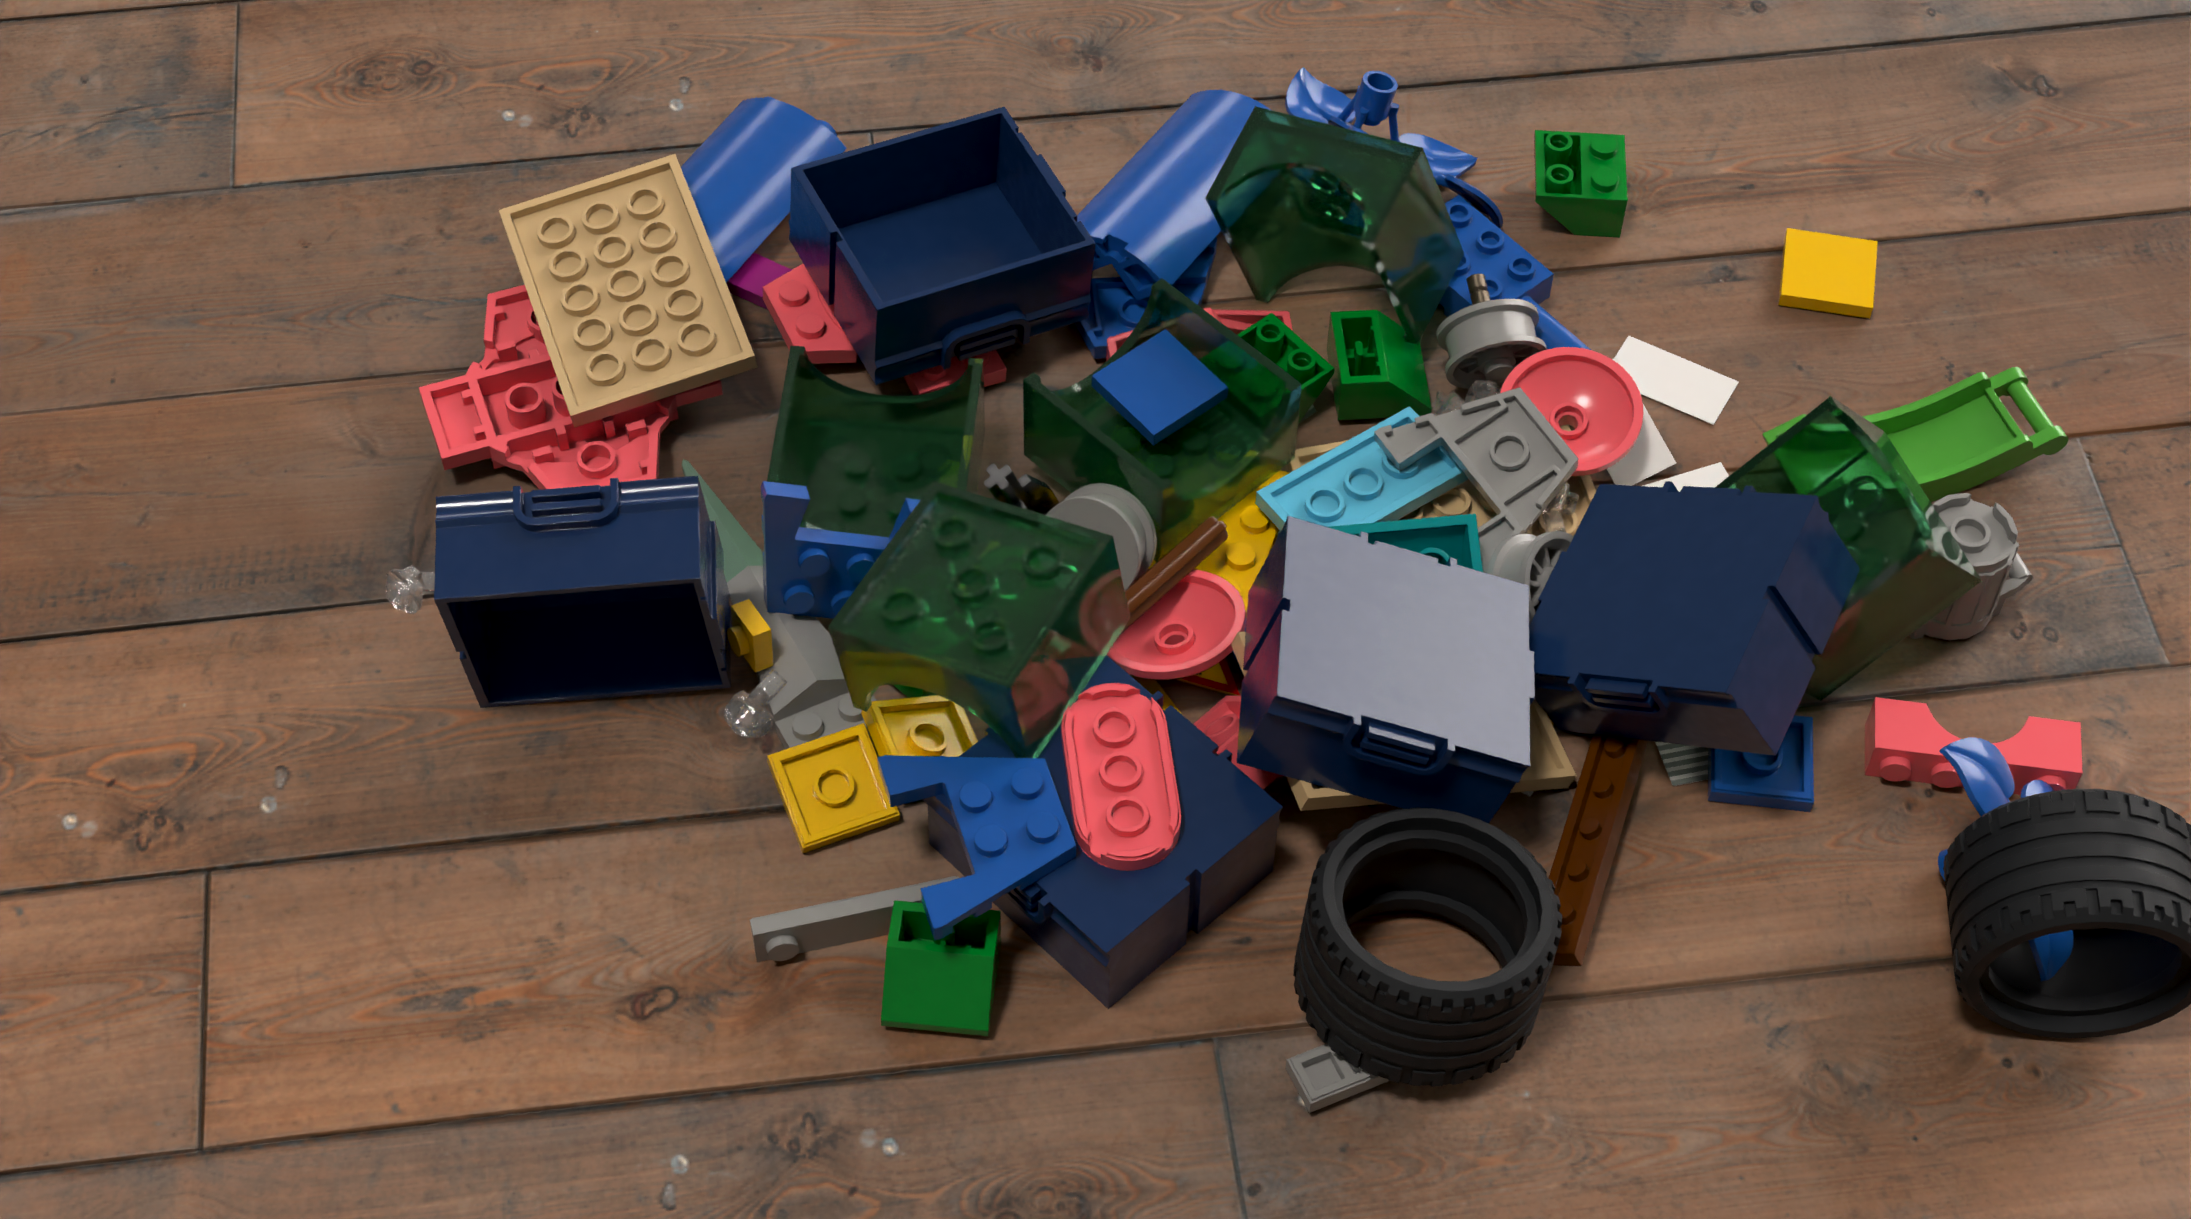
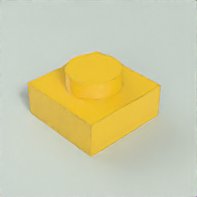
[727,599,773,672]

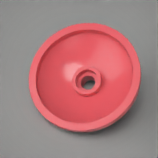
[1500,347,1643,476]
[1100,569,1247,680]

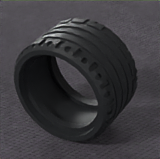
[1943,789,2191,1038]
[1293,808,1562,1087]

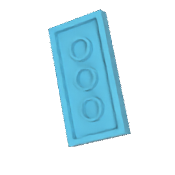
[1255,406,1468,531]

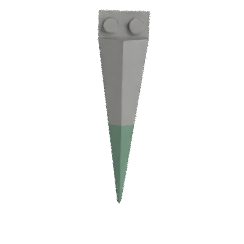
[682,459,877,749]

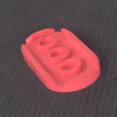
[1061,683,1181,871]

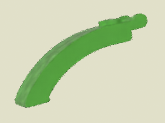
[1762,367,2069,516]

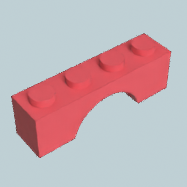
[1865,697,2083,795]

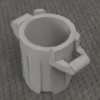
[1866,493,2033,641]

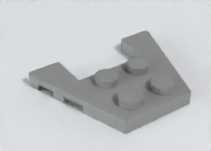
[1374,388,1578,573]

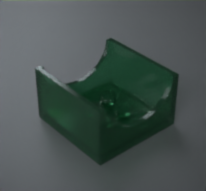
[1205,106,1464,345]
[1023,278,1302,562]
[767,346,985,583]
[1715,396,1982,701]
[828,481,1131,758]

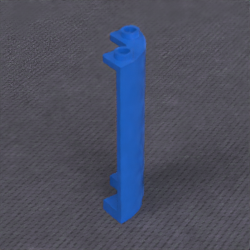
[1077,90,1301,301]
[681,96,847,283]

